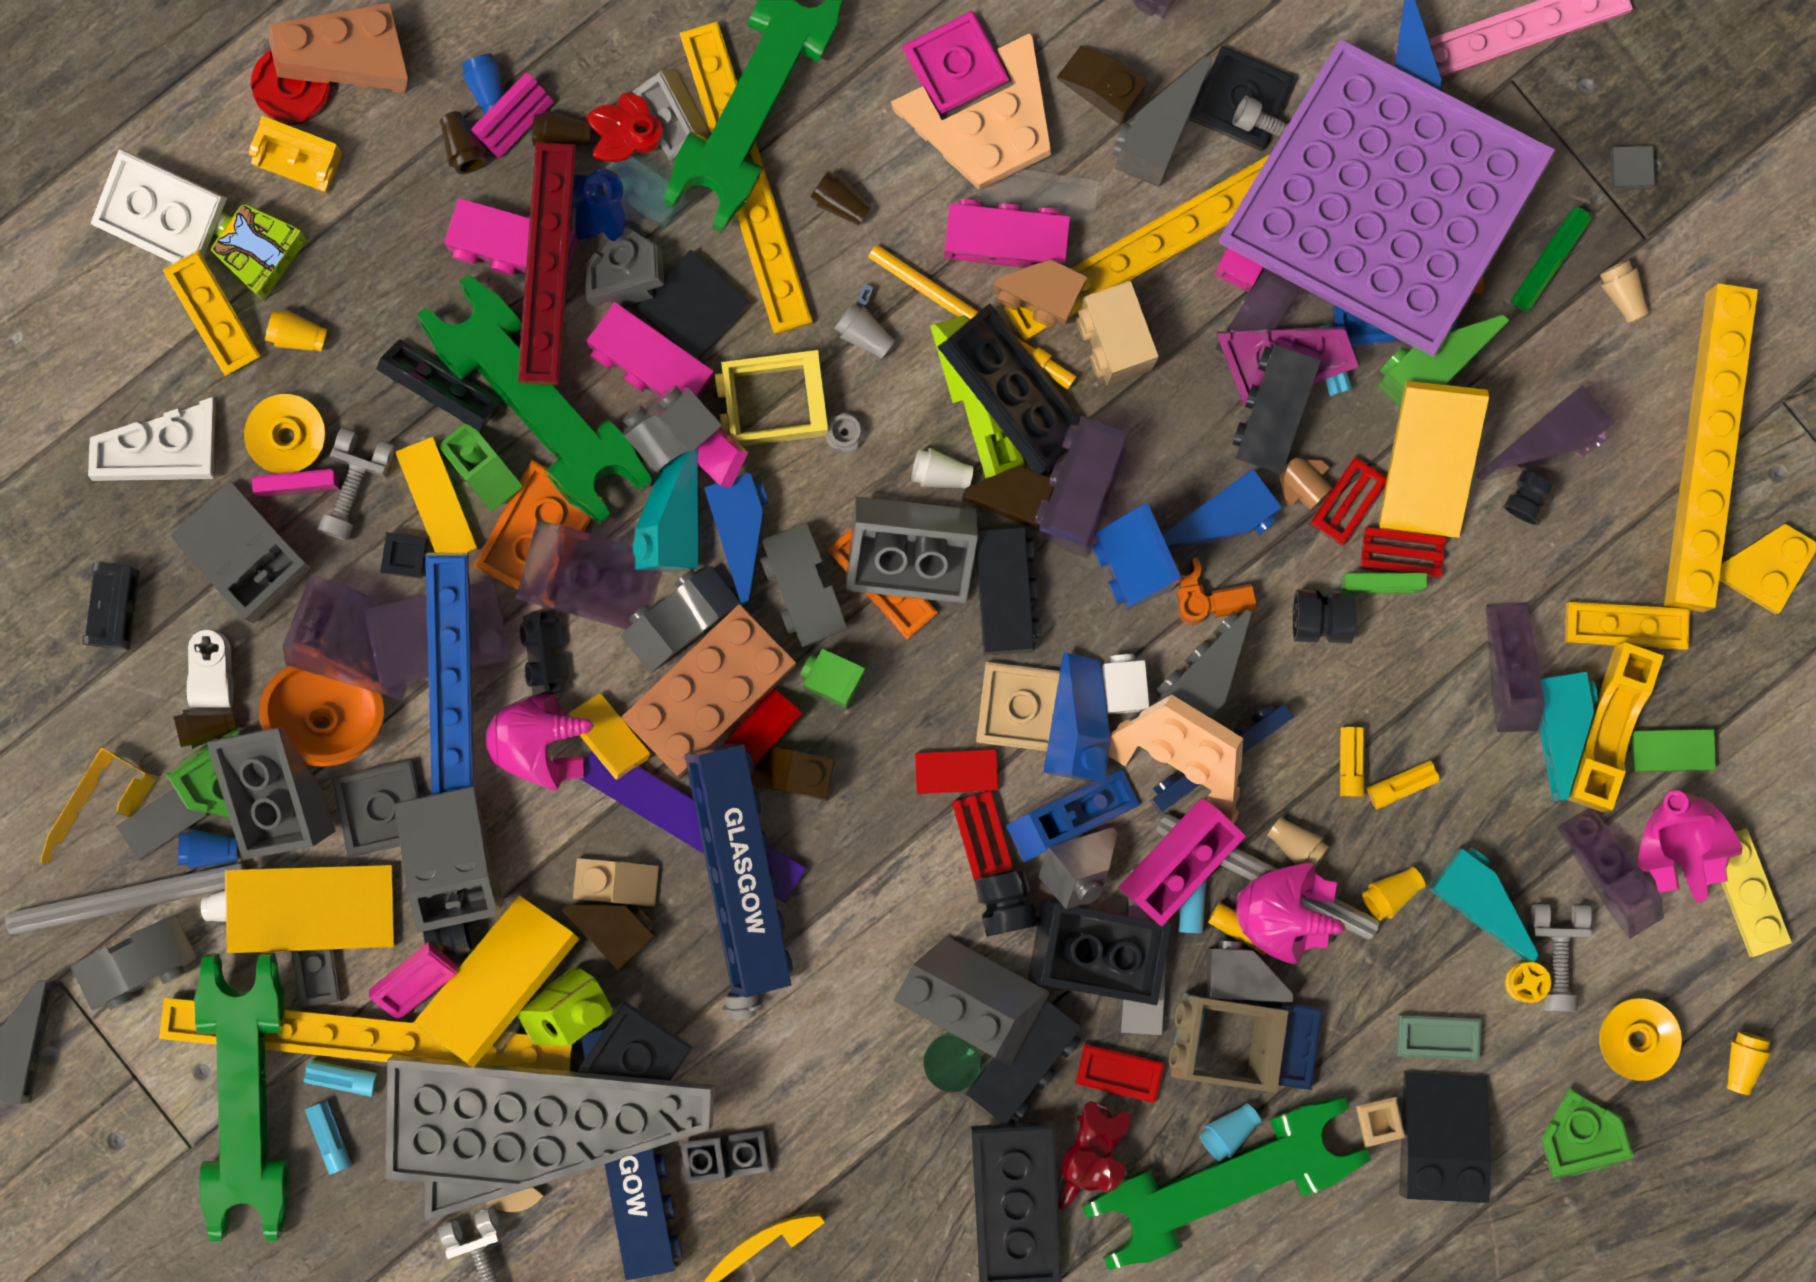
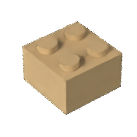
[1076,281,1158,386]

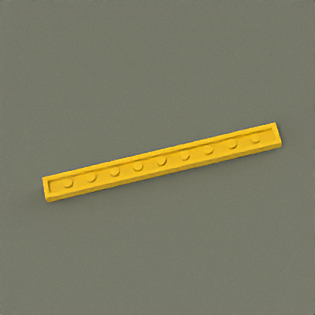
[159,997,574,1071]

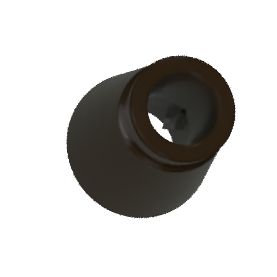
[532,110,591,147]
[440,111,486,174]
[810,171,872,226]
[173,708,237,749]

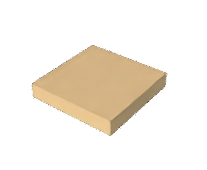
[976,662,1060,752]

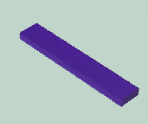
[579,751,806,903]

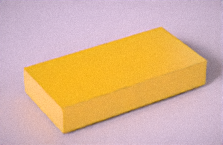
[567,693,650,780]

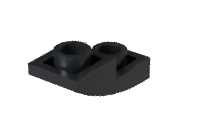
[681,1129,773,1184]

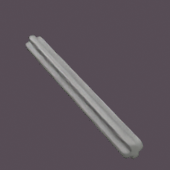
[1156,814,1380,939]
[5,863,247,934]

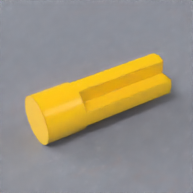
[1340,727,1365,797]
[1367,760,1440,810]

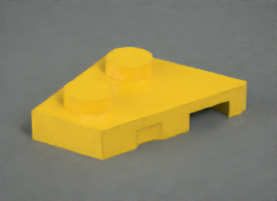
[1719,524,1816,615]

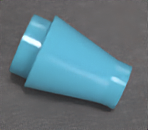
[1199,1103,1262,1161]

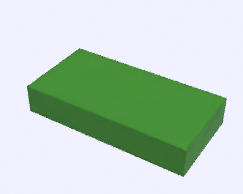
[1340,573,1427,594]
[1630,730,1716,772]

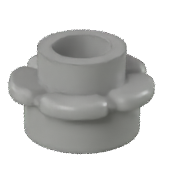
[826,412,865,452]
[722,991,762,1020]

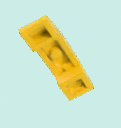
[703,1213,826,1282]

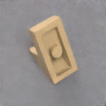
[573,858,659,907]

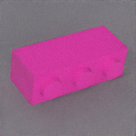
[444,198,578,276]
[944,199,1070,268]
[586,302,715,402]
[1118,797,1246,927]

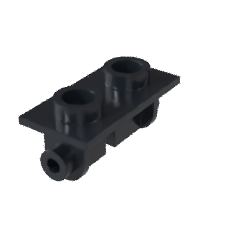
[519,611,569,695]

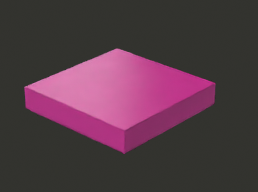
[902,10,1009,117]

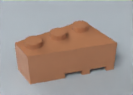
[268,3,408,94]

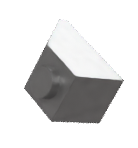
[1038,827,1118,909]
[1206,941,1293,1002]

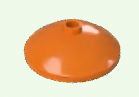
[259,658,384,766]

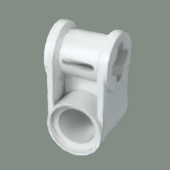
[187,630,234,708]

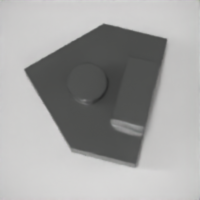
[584,221,664,307]

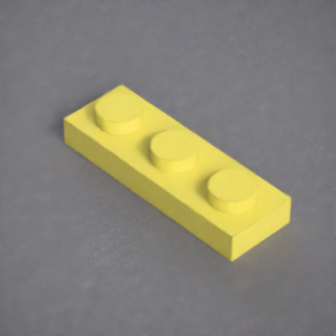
[1721,828,1792,957]

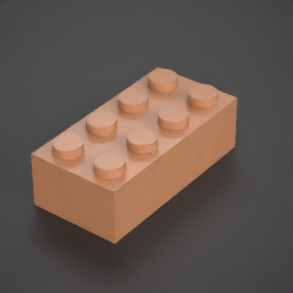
[621,604,797,779]

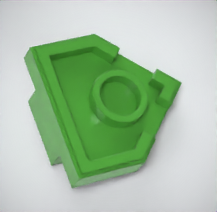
[166,730,240,818]
[1540,1088,1634,1179]

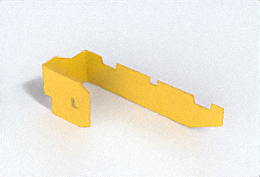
[40,748,157,864]

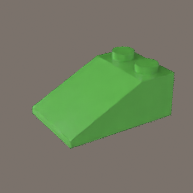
[1377,314,1509,408]

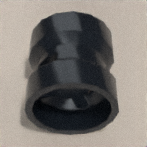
[1503,470,1558,526]
[423,922,472,955]

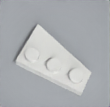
[88,397,216,481]

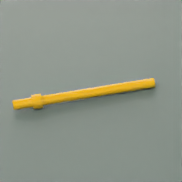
[868,244,1077,390]

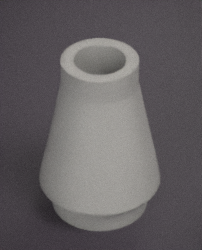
[834,303,895,359]

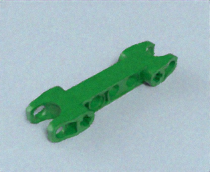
[663,0,843,234]
[417,273,652,526]
[194,953,290,1242]
[1081,1096,1371,1270]

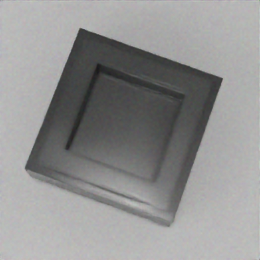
[1610,146,1655,189]

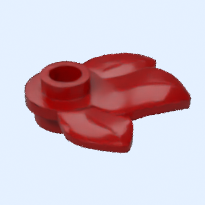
[586,93,663,162]

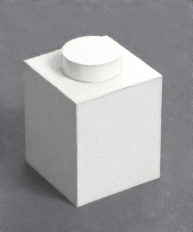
[1102,654,1149,715]

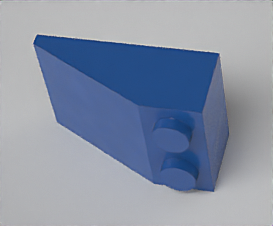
[1091,503,1182,610]

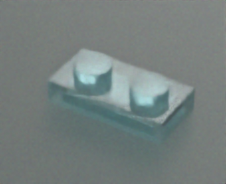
[597,157,686,229]

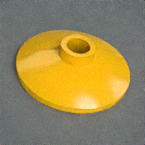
[244,394,326,474]
[1599,998,1682,1081]

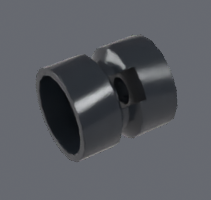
[1292,589,1356,644]
[974,870,1038,937]

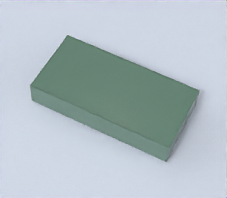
[1396,1015,1481,1060]

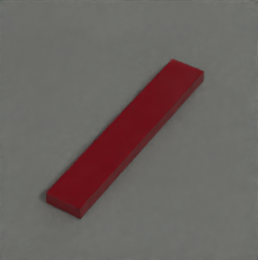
[518,142,577,386]

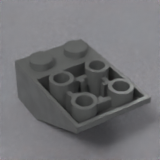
[171,481,313,624]
[1154,609,1252,718]
[394,786,504,933]

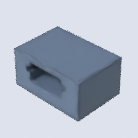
[857,284,874,308]

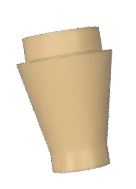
[1600,260,1649,323]
[1267,816,1330,869]

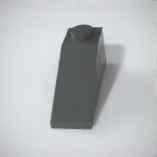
[0,980,56,1105]

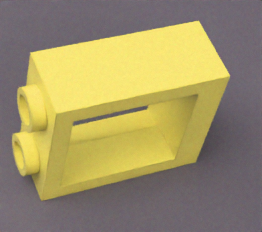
[715,350,828,447]

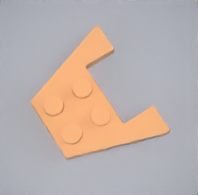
[891,33,1051,190]
[1109,695,1243,824]

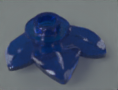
[573,169,625,241]

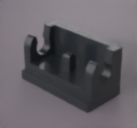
[82,563,140,650]

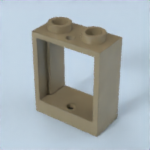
[1169,995,1289,1093]

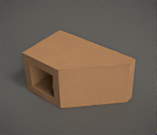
[992,259,1087,328]

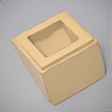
[1356,1097,1405,1147]

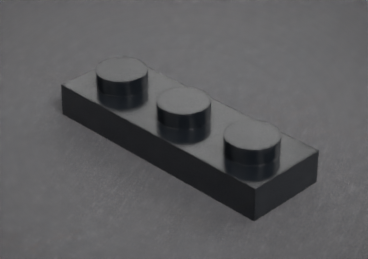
[376,339,502,431]

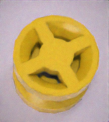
[1504,962,1551,1003]

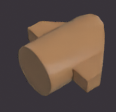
[1280,458,1333,510]

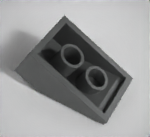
[1112,56,1213,187]
[207,726,336,860]

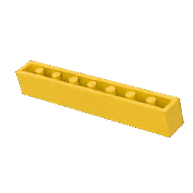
[1664,283,1758,613]

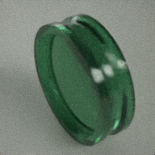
[923,1034,981,1092]

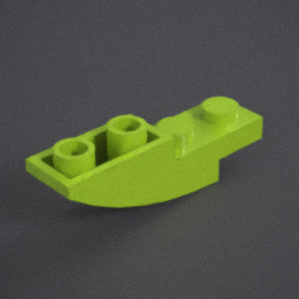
[930,315,1025,478]

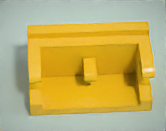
[249,116,343,194]

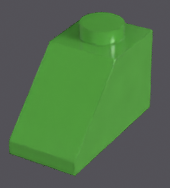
[437,423,523,512]
[800,649,865,710]

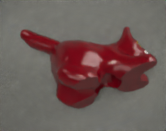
[1058,1101,1130,1210]

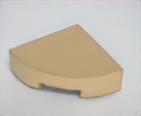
[486,1187,545,1212]

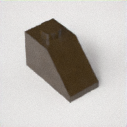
[1057,46,1148,125]
[962,464,1056,530]
[750,747,835,801]
[562,904,656,970]

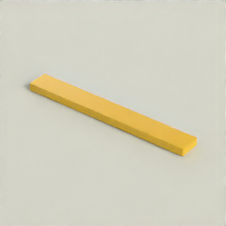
[680,21,813,336]
[1004,154,1270,342]

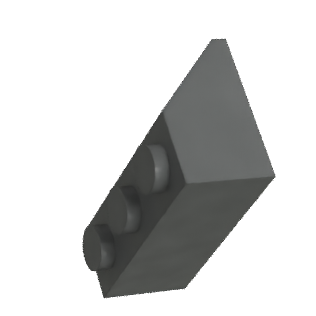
[846,496,978,604]
[893,936,1050,1065]

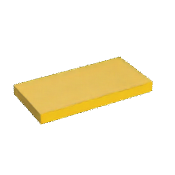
[1378,381,1489,538]
[225,865,394,953]
[413,895,579,1068]

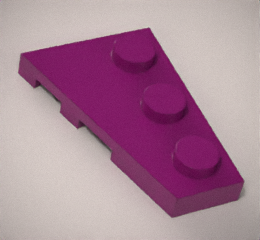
[1216,327,1360,408]

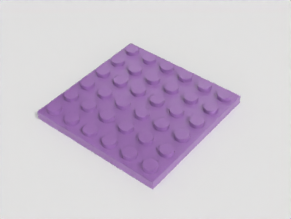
[1219,39,1555,358]

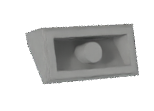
[632,70,710,161]

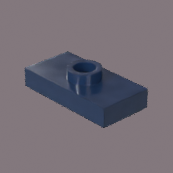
[1278,1002,1323,1090]

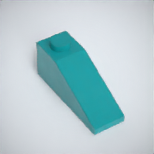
[633,448,698,572]
[1531,672,1598,802]
[1428,848,1539,962]

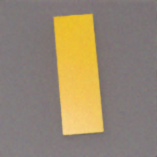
[162,249,260,376]
[395,437,479,554]
[1565,602,1690,650]

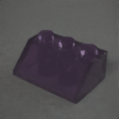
[1034,416,1128,558]

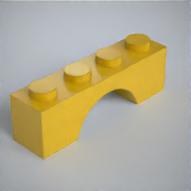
[1566,642,1664,812]

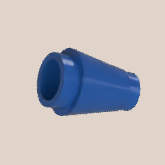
[461,53,504,115]
[178,828,237,869]

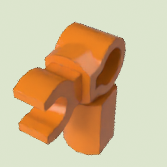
[1174,558,1256,625]

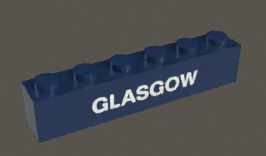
[684,743,793,998]
[581,1029,683,1281]

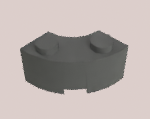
[621,385,722,472]
[760,523,848,647]
[620,566,741,674]
[71,914,197,1011]

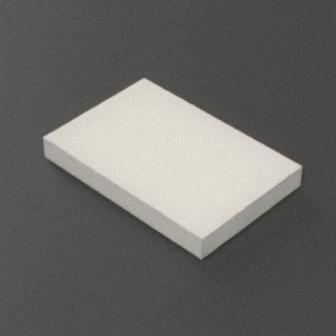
[91,149,227,263]

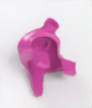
[486,693,594,791]
[1636,790,1742,903]
[1236,862,1346,964]

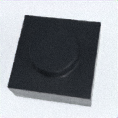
[380,532,429,579]

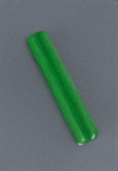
[1511,206,1592,312]

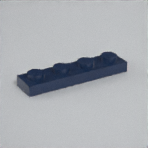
[1149,703,1294,814]

